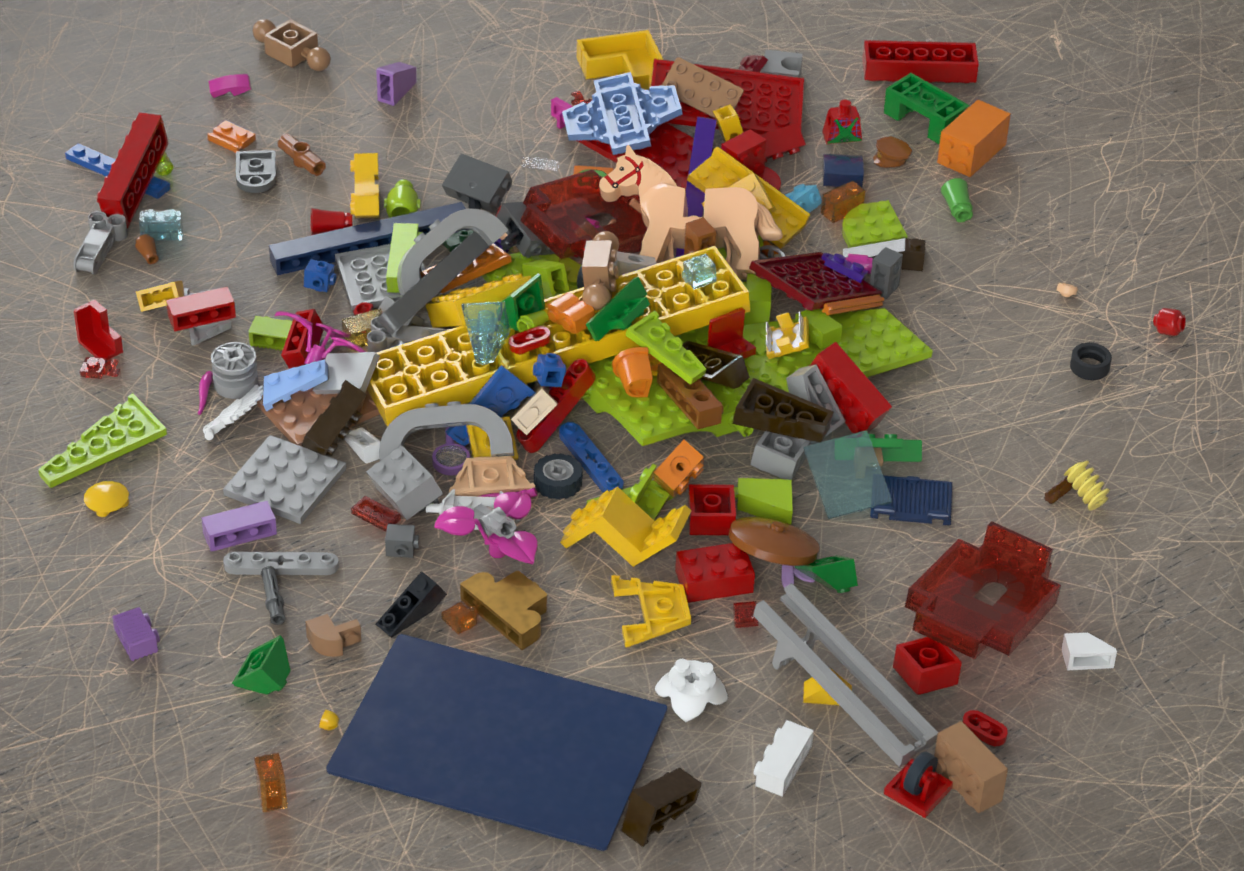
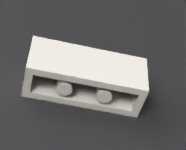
[754,720,814,797]

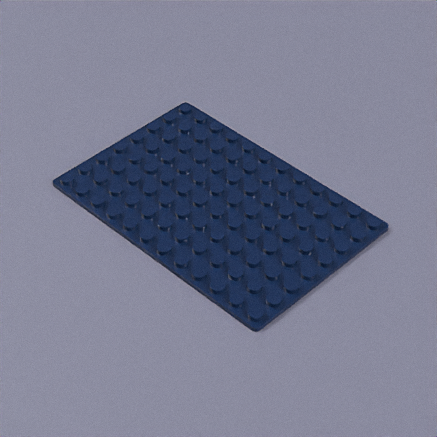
[326,634,667,851]

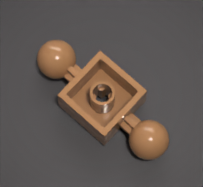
[252,19,331,71]
[582,231,619,311]

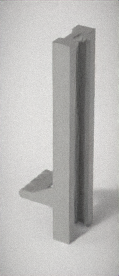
[753,583,938,767]

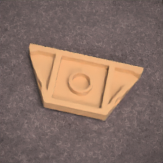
[449,456,535,497]

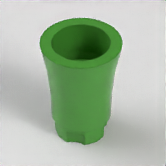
[941,178,973,222]

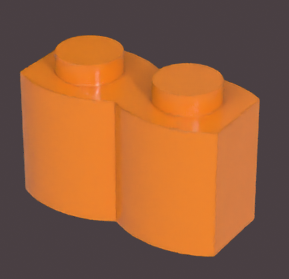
[547,292,595,334]

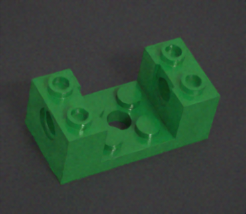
[884,73,970,144]

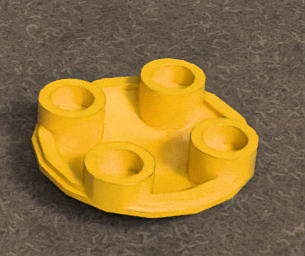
[84,481,129,517]

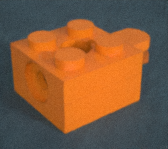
[654,440,704,498]

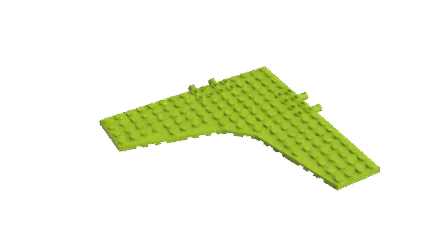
[482,251,933,446]

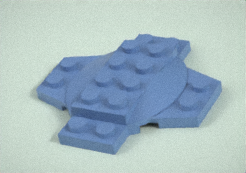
[562,72,682,155]

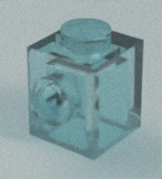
[682,253,717,289]

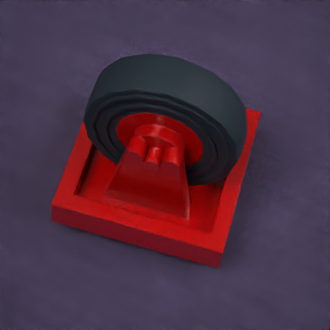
[884,751,953,818]

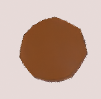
[873,136,913,168]

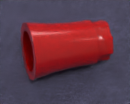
[310,208,352,235]

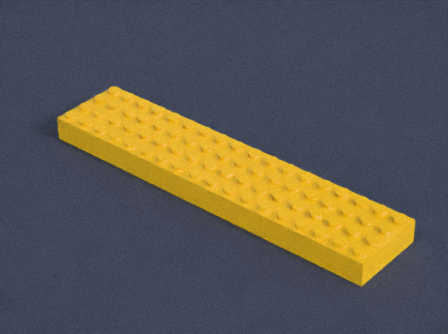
[367,246,750,427]

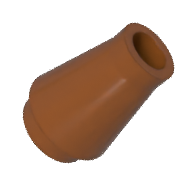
[135,234,159,264]

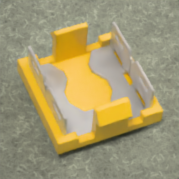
[766,312,809,359]

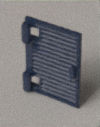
[870,474,952,526]

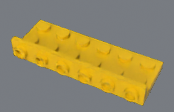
[687,147,810,249]

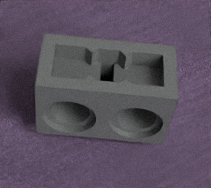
[870,247,903,299]

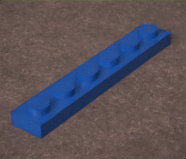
[65,143,170,199]

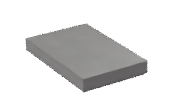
[313,352,380,394]

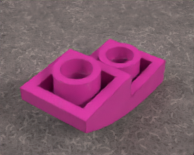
[208,74,251,98]

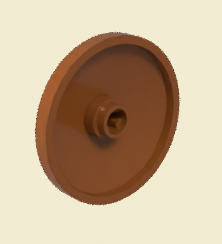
[729,517,820,566]

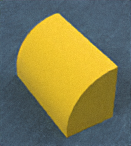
[136,280,184,312]

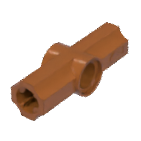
[278,133,326,177]

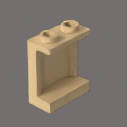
[511,386,558,435]

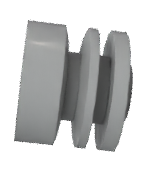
[211,342,259,399]

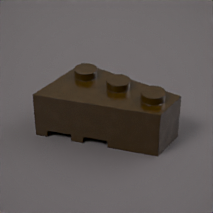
[302,380,367,456]

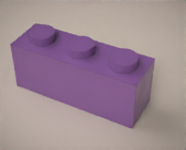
[202,501,277,552]

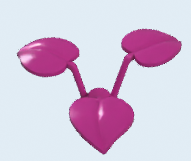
[274,311,366,364]
[434,492,537,565]

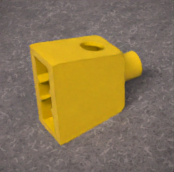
[712,104,743,142]

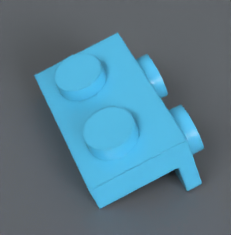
[785,184,823,213]

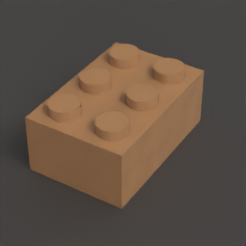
[934,721,1008,813]

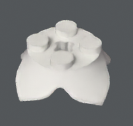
[655,659,728,722]

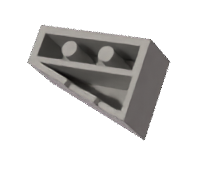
[786,365,845,444]

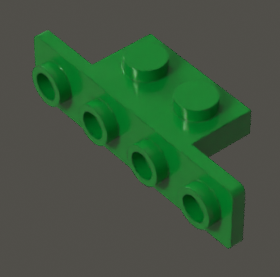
[586,277,650,341]
[834,434,922,462]

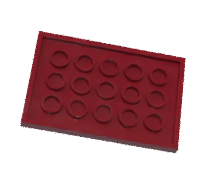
[749,252,882,311]

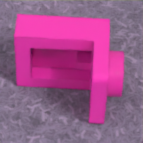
[551,97,573,129]

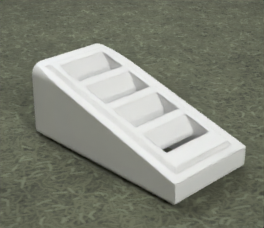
[345,427,381,463]

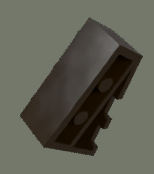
[621,767,702,847]

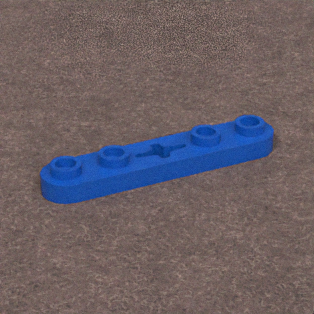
[559,422,624,493]

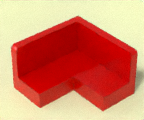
[74,299,123,363]

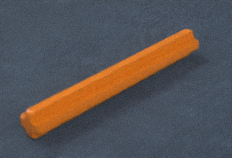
[822,295,885,316]

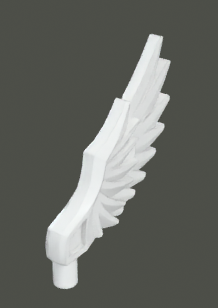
[203,385,264,440]

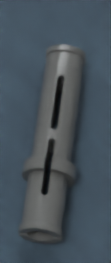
[261,566,286,625]

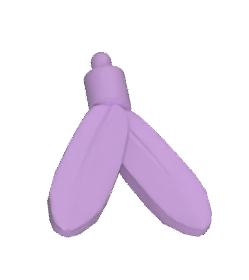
[781,565,815,588]

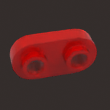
[509,326,551,354]
[962,710,1008,746]

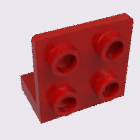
[707,307,756,359]

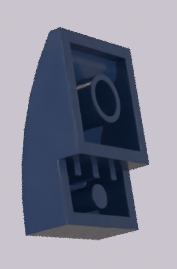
[823,154,864,188]

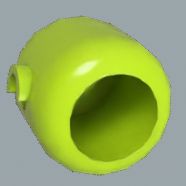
[384,179,421,218]

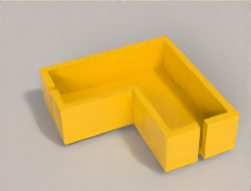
[577,30,663,90]
[425,273,531,328]

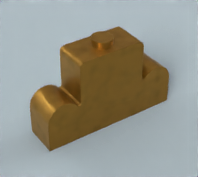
[460,570,547,650]

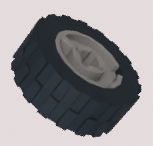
[534,453,583,500]

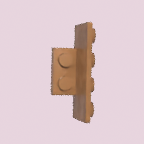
[662,57,744,118]

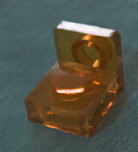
[441,602,477,635]

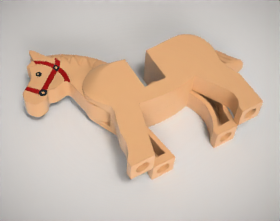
[599,145,782,280]

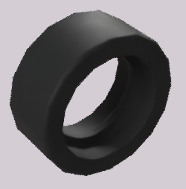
[1070,342,1112,380]

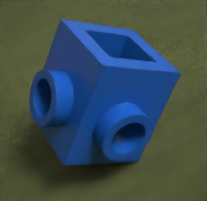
[303,259,337,292]
[533,353,566,387]

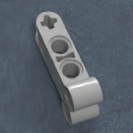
[73,211,128,275]
[367,317,447,353]

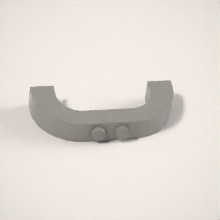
[397,209,508,296]
[379,401,514,461]

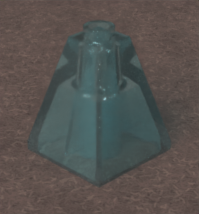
[462,302,511,365]

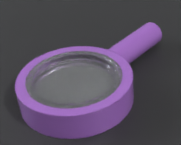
[432,427,470,475]

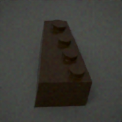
[732,378,834,443]

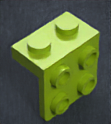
[629,464,670,521]

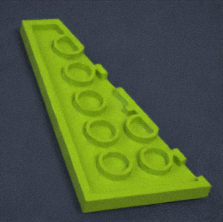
[38,393,167,488]

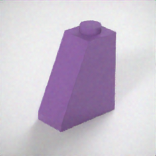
[376,62,417,106]

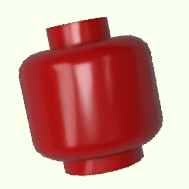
[1153,308,1186,336]

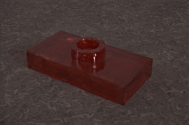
[351,496,401,532]

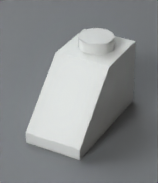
[1061,632,1117,670]

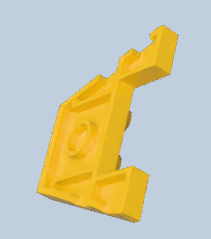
[611,575,691,647]

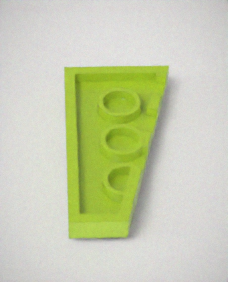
[626,311,706,385]

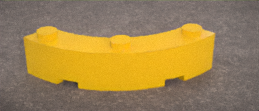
[350,153,380,218]

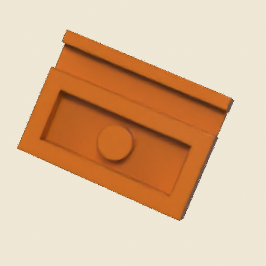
[207,120,256,153]

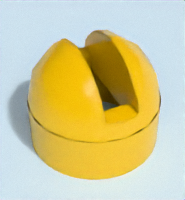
[319,709,339,730]

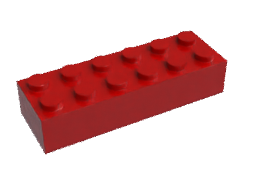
[862,40,979,84]
[97,112,169,229]

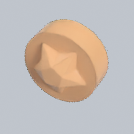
[1056,282,1078,297]

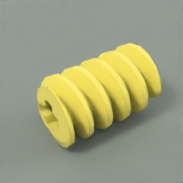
[1064,460,1110,511]

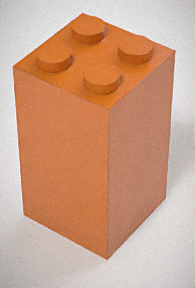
[937,100,1011,177]

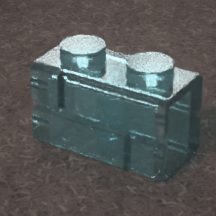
[139,209,183,240]

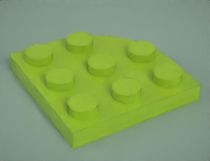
[842,200,908,248]

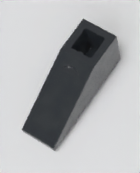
[375,571,447,638]

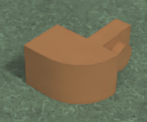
[306,614,361,657]

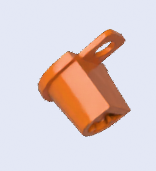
[612,347,661,398]

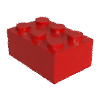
[675,543,755,603]

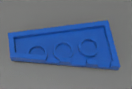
[446,365,536,446]

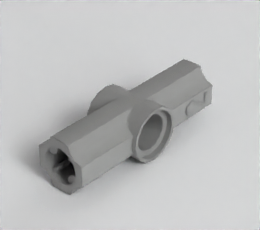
[474,504,516,539]

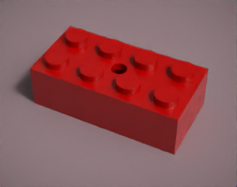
[809,342,892,438]

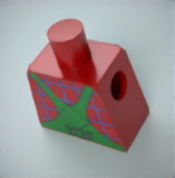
[822,99,862,144]

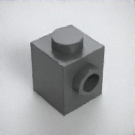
[385,524,419,558]

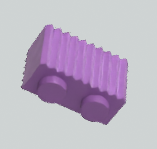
[112,607,160,661]

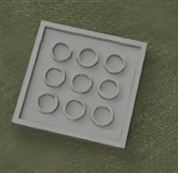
[335,244,425,312]
[223,435,346,524]

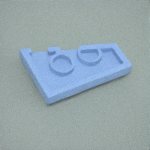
[263,359,328,411]

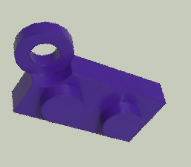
[821,253,868,283]

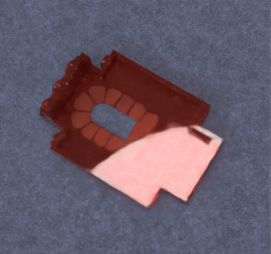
[520,169,647,260]
[905,521,1061,659]

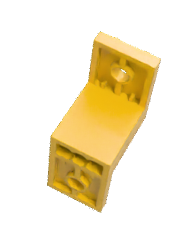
[560,487,692,567]

